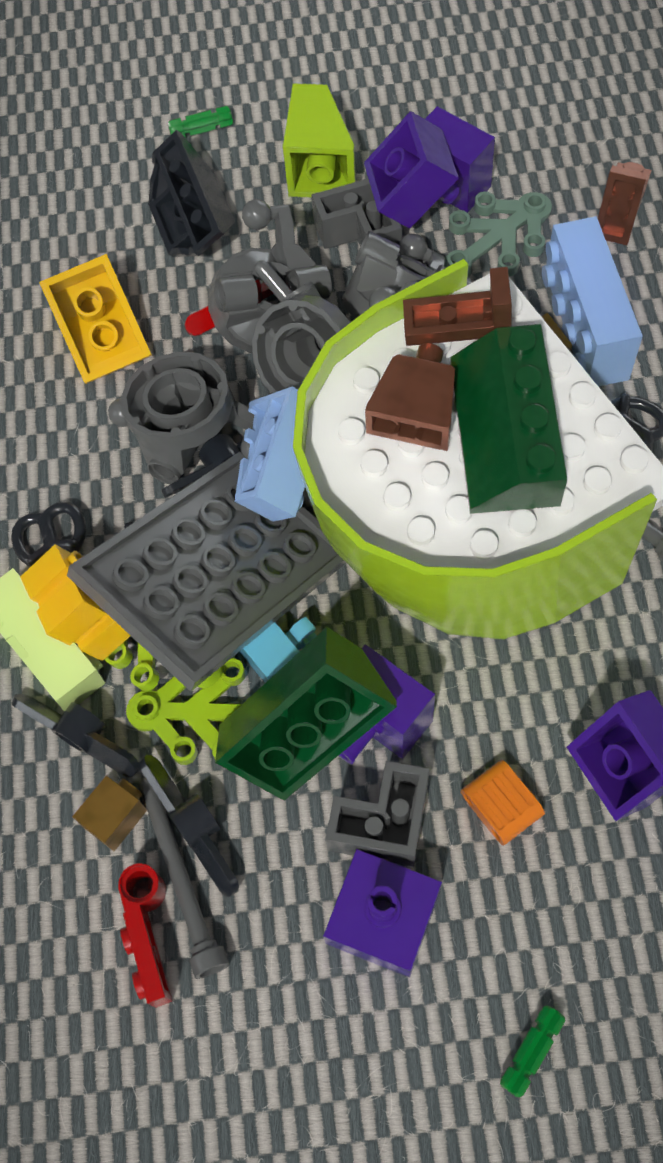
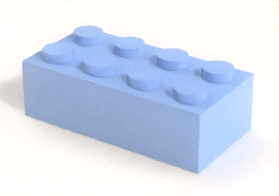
[542,216,643,387]

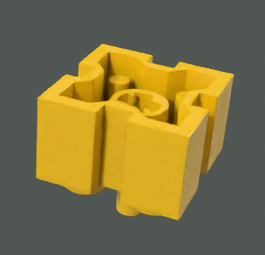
[20,544,131,661]

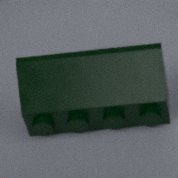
[450,324,567,514]
[215,627,397,801]

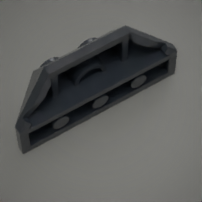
[148,130,235,257]

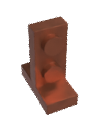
[598,162,652,245]
[403,267,512,346]

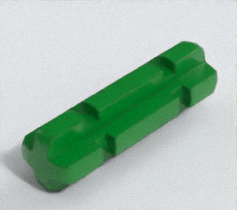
[168,105,233,138]
[500,1005,565,1098]

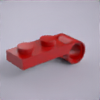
[118,863,173,1008]

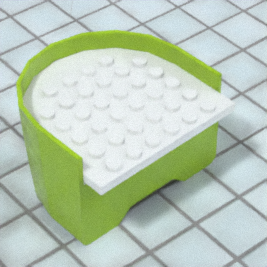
[293,259,663,640]

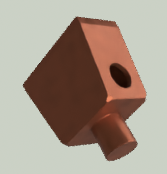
[365,343,455,451]

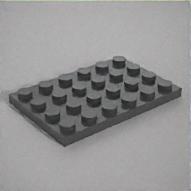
[67,452,346,691]

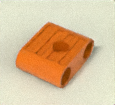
[460,759,545,846]

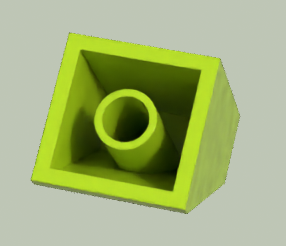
[283,83,356,198]

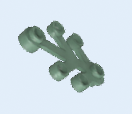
[444,191,552,278]

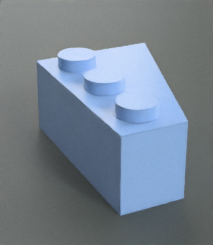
[235,386,305,522]

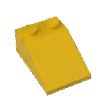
[39,254,152,384]

